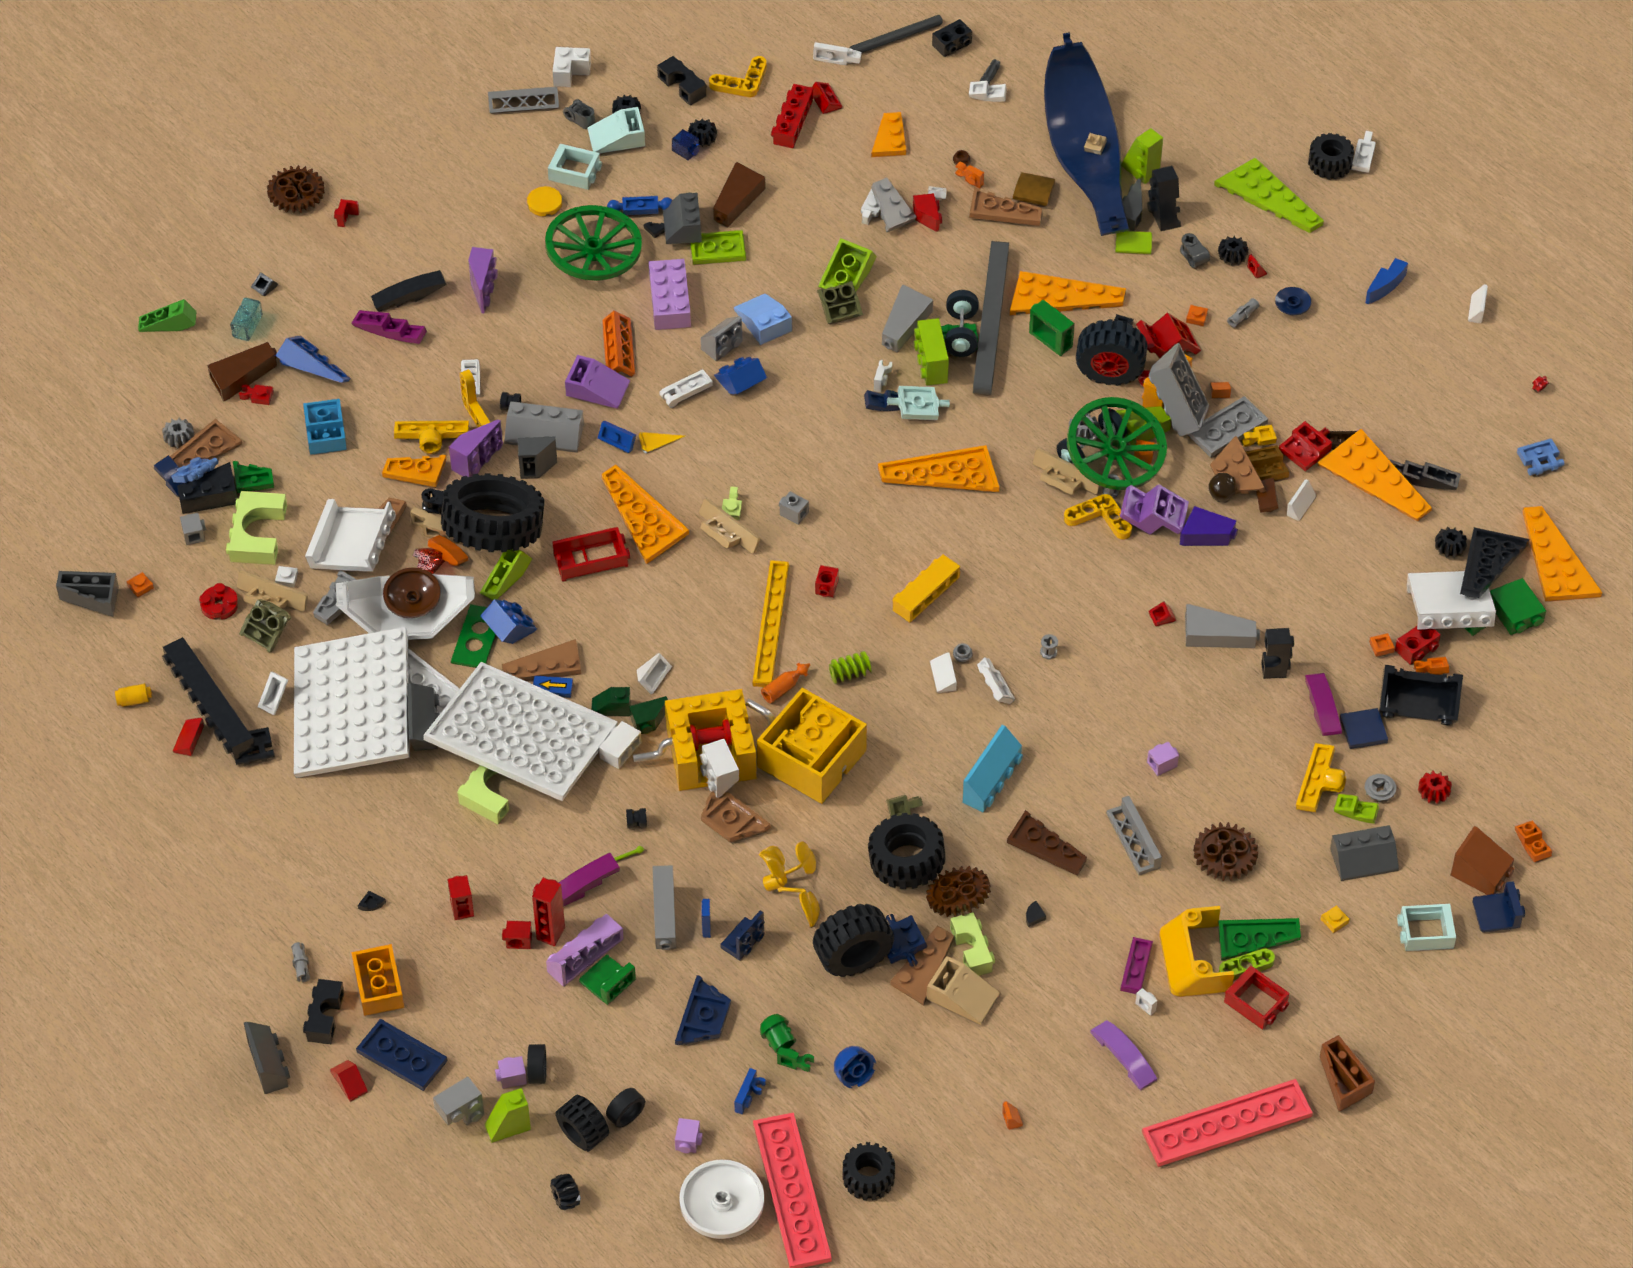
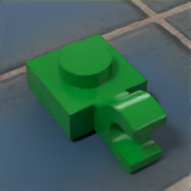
[777,1047,814,1072]

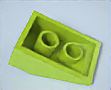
[818,238,877,291]

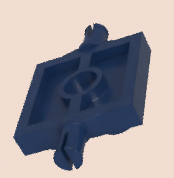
[886,914,928,967]

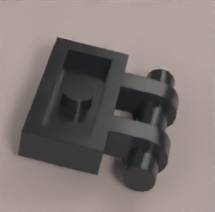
[235,727,275,766]

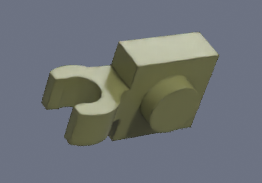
[886,795,923,818]

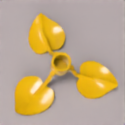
[759,841,820,928]

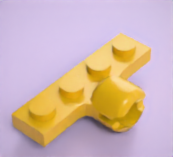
[394,420,469,454]
[1296,743,1346,812]

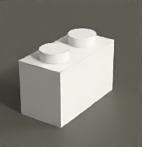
[599,721,642,769]

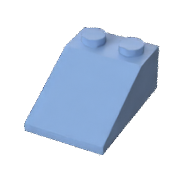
[734,294,792,345]

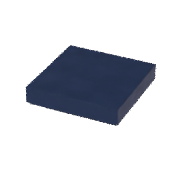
[1340,708,1388,749]

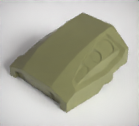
[817,281,863,324]
[239,599,291,653]

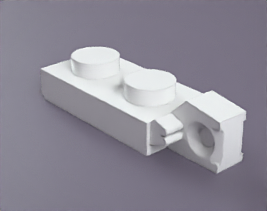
[813,42,862,65]
[1351,131,1376,173]
[861,189,881,225]
[977,657,1015,704]

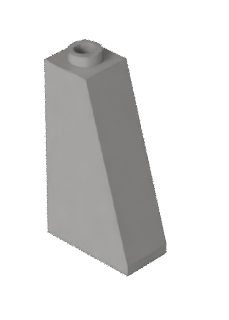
[882,285,933,352]
[1185,604,1260,648]
[653,865,676,950]

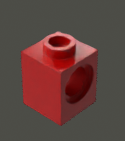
[815,565,839,598]
[502,921,532,949]

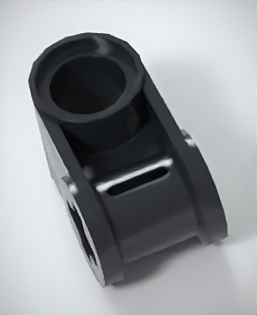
[421,488,444,514]

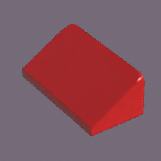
[812,82,842,114]
[173,718,204,756]

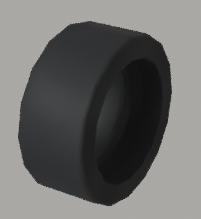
[527,1044,547,1084]
[606,1088,646,1128]

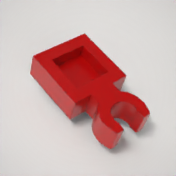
[239,384,274,405]

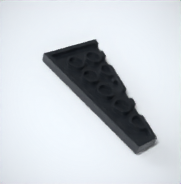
[1460,527,1530,598]

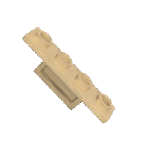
[1033,448,1100,495]
[699,498,760,553]
[237,571,308,612]

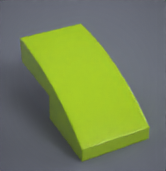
[1334,794,1379,824]

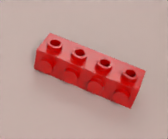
[771,84,813,149]
[532,877,565,947]

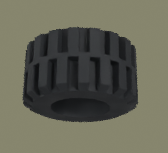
[1308,133,1354,179]
[556,1094,610,1152]
[843,1142,895,1201]

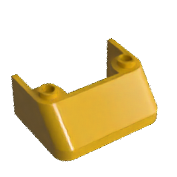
[1159,906,1234,997]

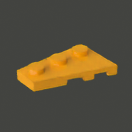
[871,112,906,157]
[382,455,447,487]

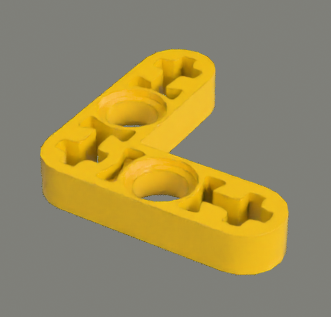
[709,56,767,97]
[459,369,490,427]
[1064,494,1132,540]

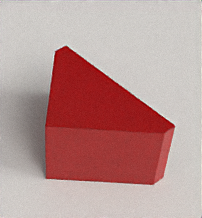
[330,1060,368,1101]

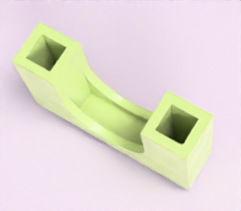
[226,491,287,565]
[457,765,509,824]

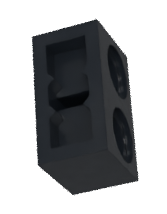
[932,19,972,57]

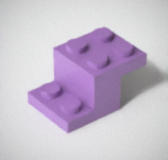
[1120,484,1189,535]

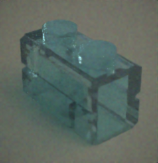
[230,297,263,341]

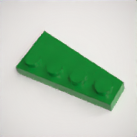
[1218,918,1301,961]

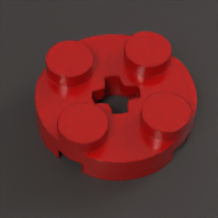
[199,583,238,620]

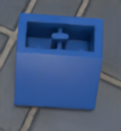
[714,357,767,394]
[481,599,537,644]

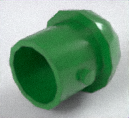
[760,1014,796,1053]

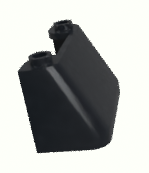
[1379,665,1463,726]

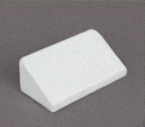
[1468,284,1488,323]
[1287,479,1316,521]
[930,652,957,693]

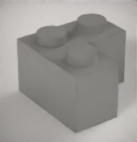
[433,1077,484,1125]

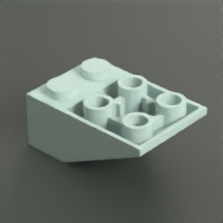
[587,107,645,153]

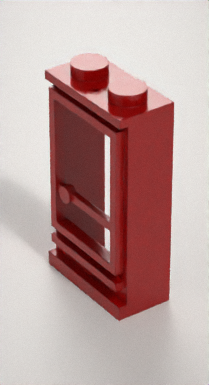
[552,527,631,582]

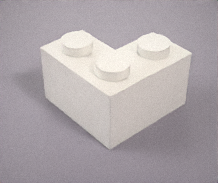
[553,47,591,87]

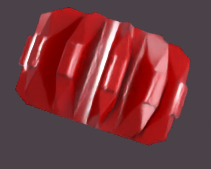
[1418,770,1452,804]

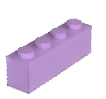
[546,913,624,987]

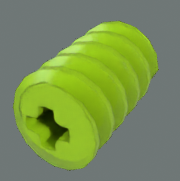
[829,651,872,684]

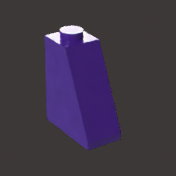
[1179,506,1238,546]

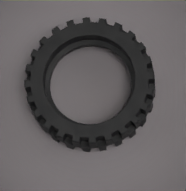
[441,473,544,552]

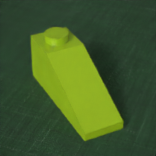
[480,549,532,600]

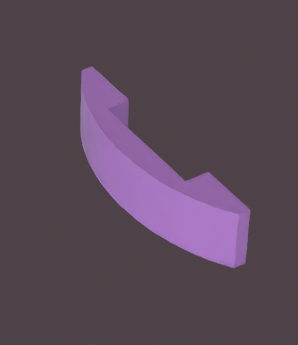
[1090,1020,1157,1091]

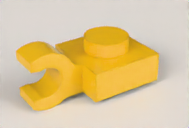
[1242,425,1277,447]

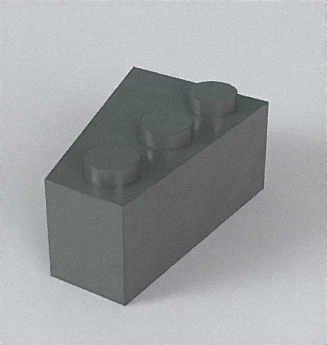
[56,571,119,617]

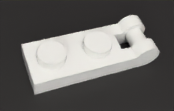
[659,369,713,408]

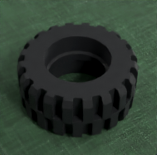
[868,813,946,890]
[813,904,894,977]

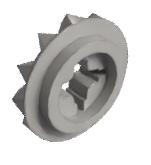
[1364,774,1396,803]

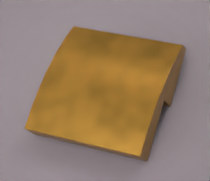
[1012,172,1056,206]
[1245,445,1289,480]

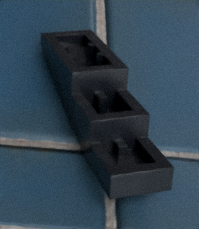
[371,270,447,312]
[1389,459,1461,490]

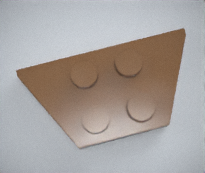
[1210,436,1266,494]
[701,791,770,843]

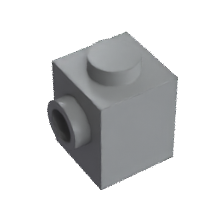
[779,491,809,525]
[180,513,206,545]

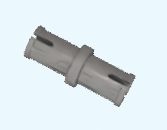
[1227,298,1260,328]
[291,942,310,983]

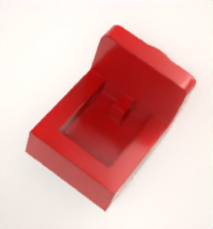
[334,199,360,227]

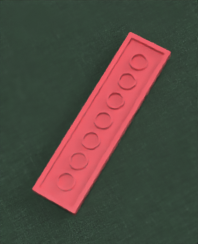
[1142,1079,1313,1167]
[753,1112,832,1268]

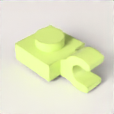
[722,486,742,520]

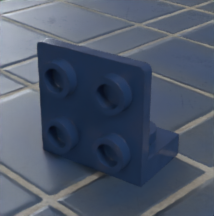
[720,910,765,961]

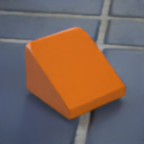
[1210,382,1231,398]
[1134,439,1155,464]
[1002,1101,1023,1130]

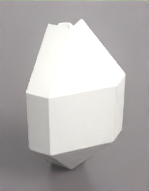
[336,574,475,640]

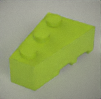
[1121,128,1163,184]

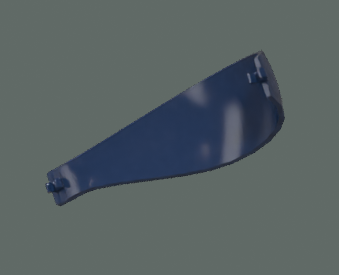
[1044,32,1130,236]

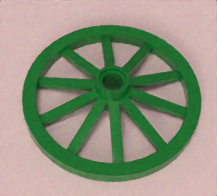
[545,205,642,281]
[1067,397,1167,490]

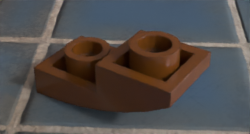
[1256,478,1279,513]

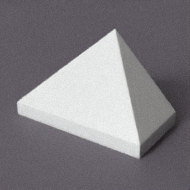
[637,653,672,694]
[258,671,288,715]

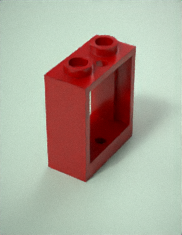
[1224,965,1290,1030]

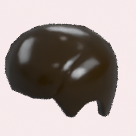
[1208,472,1237,503]

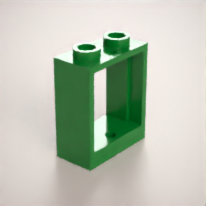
[1029,300,1075,356]

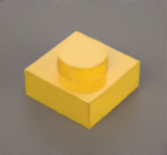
[1320,905,1350,933]

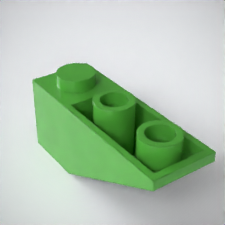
[138,299,197,332]

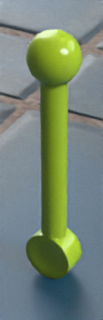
[614,846,644,861]

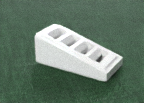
[461,359,480,397]

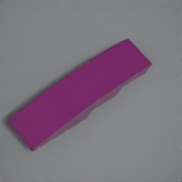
[352,310,427,344]
[1305,673,1342,736]
[558,853,620,907]

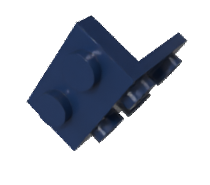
[1472,881,1525,932]

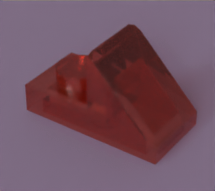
[413,548,445,574]

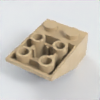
[927,956,1000,1025]

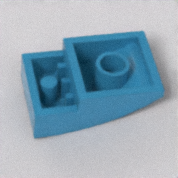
[303,399,347,455]

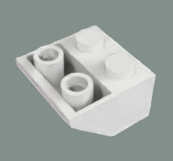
[700,739,739,798]

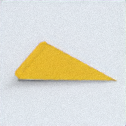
[639,432,686,453]

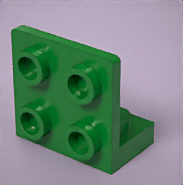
[579,955,636,1005]

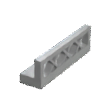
[488,87,559,113]
[1106,796,1162,875]

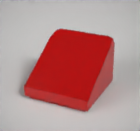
[1247,254,1267,278]
[1148,601,1176,627]

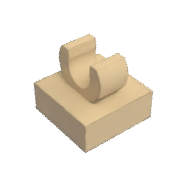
[1084,133,1107,155]

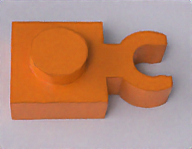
[955,162,984,188]
[1414,657,1449,675]

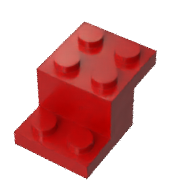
[1136,312,1201,358]

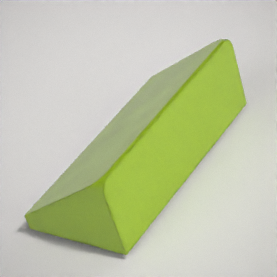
[1115,231,1152,254]

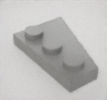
[871,178,916,232]
[313,570,357,625]

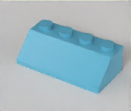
[963,725,1023,812]

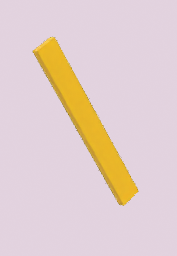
[752,560,789,687]

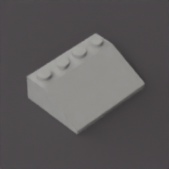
[1149,343,1209,436]

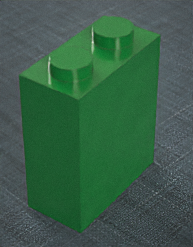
[1490,578,1546,635]

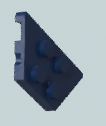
[675,975,731,1045]

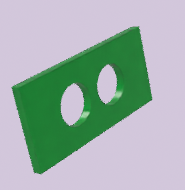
[451,604,496,668]

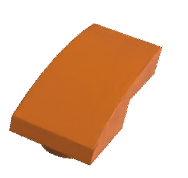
[428,535,469,566]
[1515,820,1552,862]

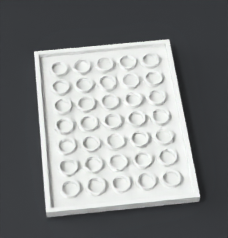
[294,627,410,778]
[424,662,618,801]

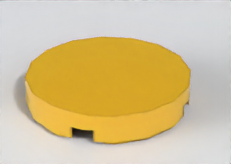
[527,186,562,217]

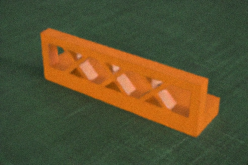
[602,310,635,377]

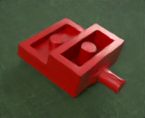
[1279,421,1332,471]

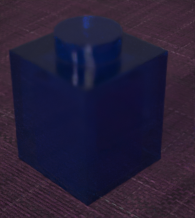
[672,129,700,160]

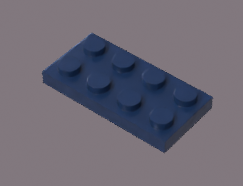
[356,1019,448,1091]

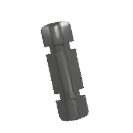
[980,59,1001,85]

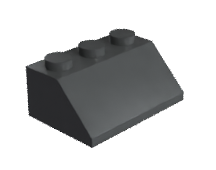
[663,192,702,244]
[407,683,440,751]
[1330,825,1399,881]
[244,1022,290,1094]

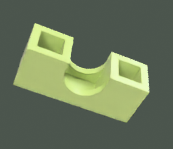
[950,912,995,976]

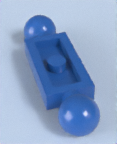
[607,196,672,215]

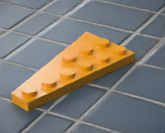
[1010,271,1126,315]
[1318,429,1432,522]
[878,445,1000,492]
[601,464,689,564]
[1523,506,1602,602]

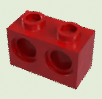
[1395,626,1441,665]
[447,875,474,920]

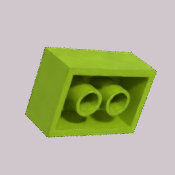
[914,318,949,386]

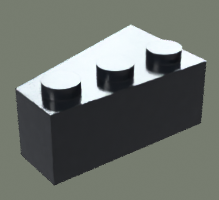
[1147,166,1181,231]
[177,462,237,514]

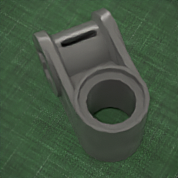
[563,99,596,130]
[1180,233,1210,268]

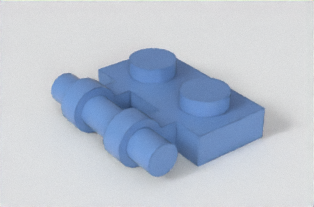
[1517,438,1564,475]
[171,457,219,483]

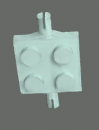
[887,386,950,420]

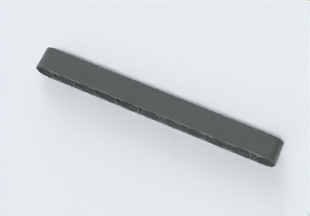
[973,241,1009,395]

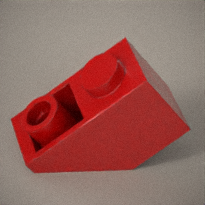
[913,193,942,232]

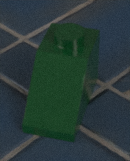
[591,687,631,716]
[629,696,668,734]

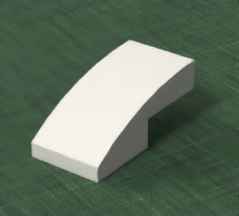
[969,81,1007,102]

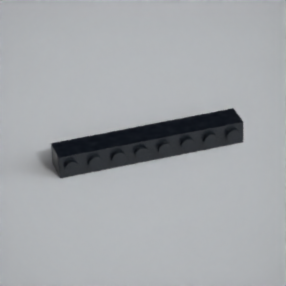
[162,637,256,760]

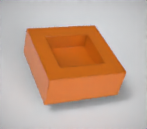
[1186,305,1208,327]
[126,572,154,597]
[1369,633,1395,657]

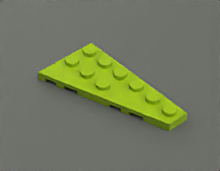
[1214,158,1324,233]

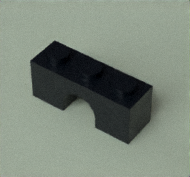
[657,56,707,106]
[1261,628,1294,679]
[303,979,344,1045]

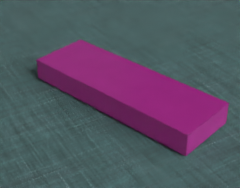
[1120,937,1153,994]

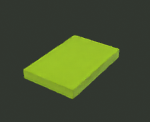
[690,230,746,265]

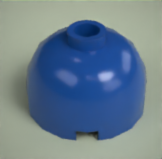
[834,1046,876,1088]

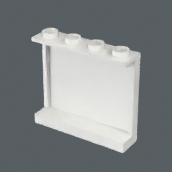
[305,499,396,572]
[1407,571,1496,629]

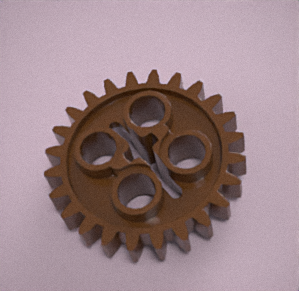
[267,165,325,213]
[1193,822,1259,881]
[926,866,991,917]

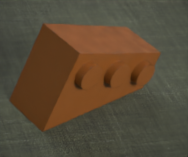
[1320,1035,1375,1112]

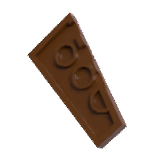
[1007,810,1087,876]

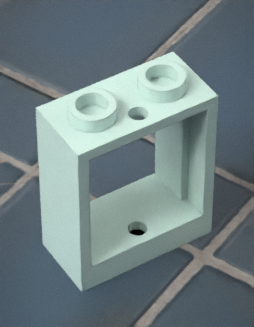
[548,144,602,190]
[1397,904,1456,951]

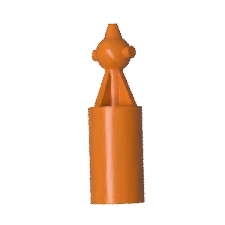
[761,662,810,703]

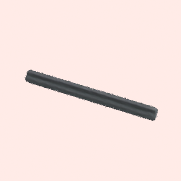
[849,15,943,53]

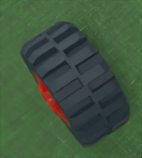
[1076,319,1148,386]

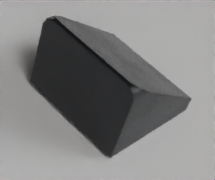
[251,272,278,296]

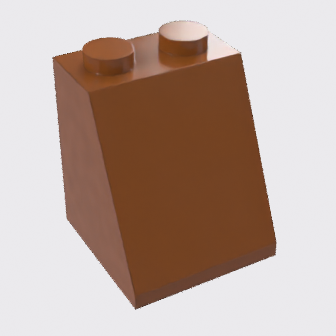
[1450,826,1515,895]

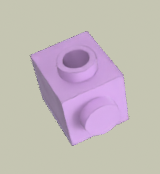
[1147,742,1179,776]
[495,1056,527,1089]
[675,1118,703,1153]

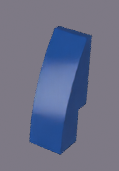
[1365,258,1408,304]

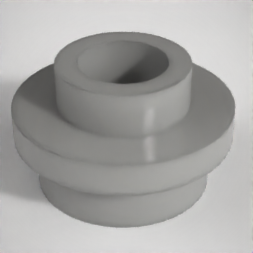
[953,643,972,662]

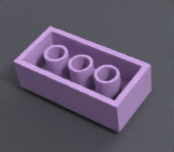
[649,259,691,330]

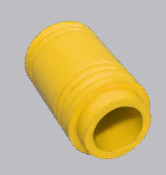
[115,683,152,707]

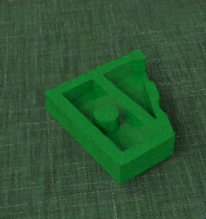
[233,461,274,493]

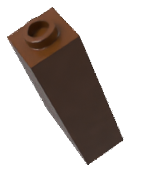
[713,162,766,227]
[207,342,278,402]

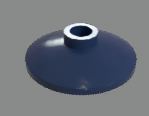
[1275,287,1311,315]

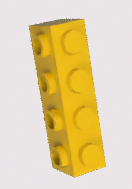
[892,554,960,623]

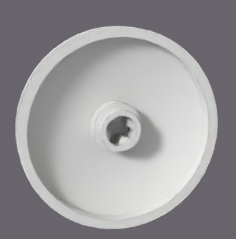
[679,1160,764,1239]

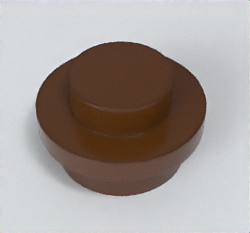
[953,150,970,165]

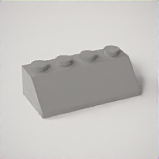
[504,402,584,453]

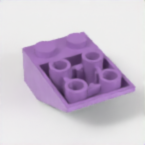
[468,247,498,313]
[565,355,630,409]
[449,420,503,477]

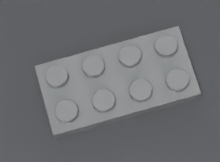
[1187,396,1268,458]

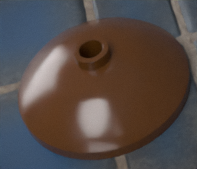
[383,567,441,618]

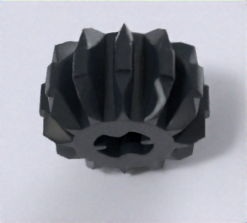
[612,94,641,114]
[688,118,717,147]
[1218,235,1249,265]
[1435,526,1467,558]
[550,1173,581,1210]

